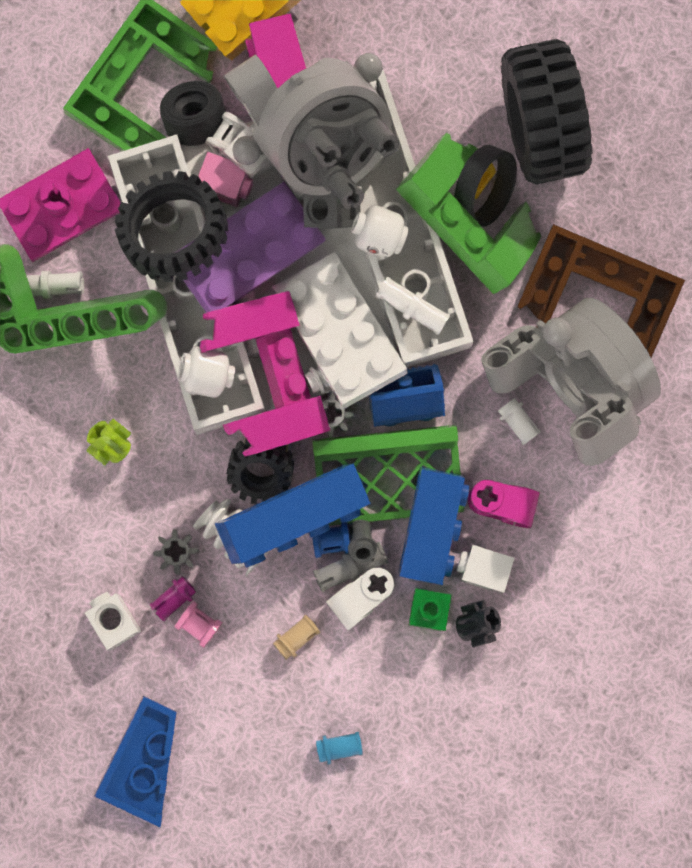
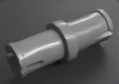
[313,542,388,592]

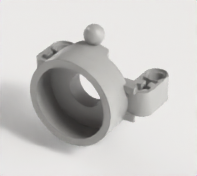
[481,298,661,466]

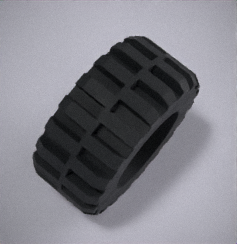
[501,39,593,185]

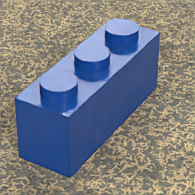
[398,467,469,585]

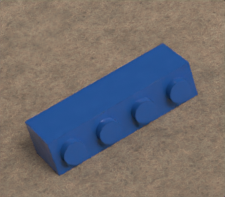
[214,463,371,568]

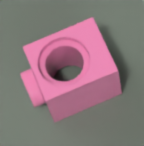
[198,152,253,208]

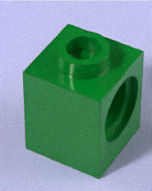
[408,588,451,632]

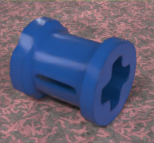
[312,522,350,558]

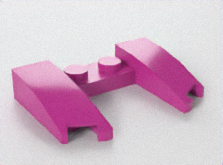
[200,291,331,457]

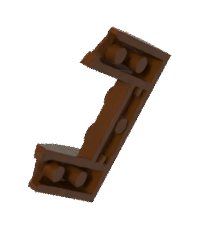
[517,224,685,358]

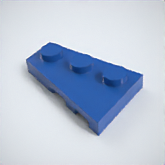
[94,695,177,828]

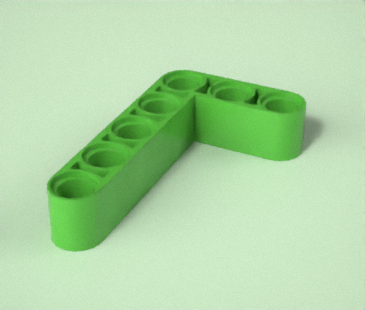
[0,244,167,354]

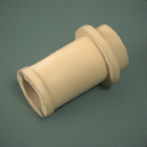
[273,615,320,660]

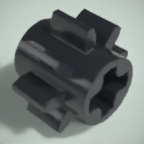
[456,600,501,648]

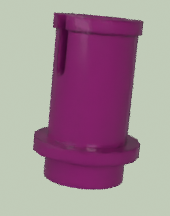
[149,576,197,622]

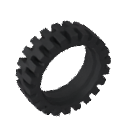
[115,171,228,282]

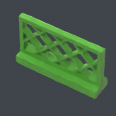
[312,425,465,526]

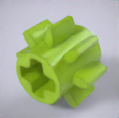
[86,419,131,465]

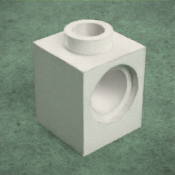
[456,545,515,594]
[85,592,142,651]

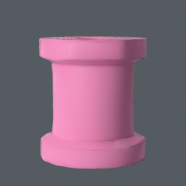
[174,601,223,648]

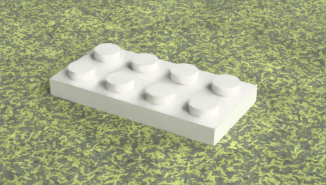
[272,252,407,409]

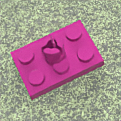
[0,148,121,263]

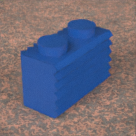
[369,364,445,427]

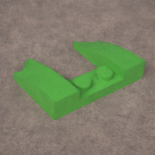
[63,0,217,151]
[396,133,542,294]

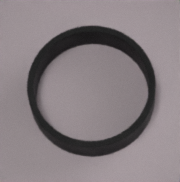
[454,145,517,227]

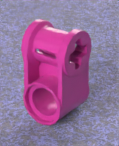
[467,480,540,529]

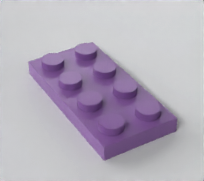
[177,182,326,313]

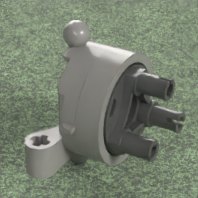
[224,53,399,209]

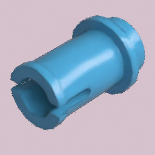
[316,732,363,765]

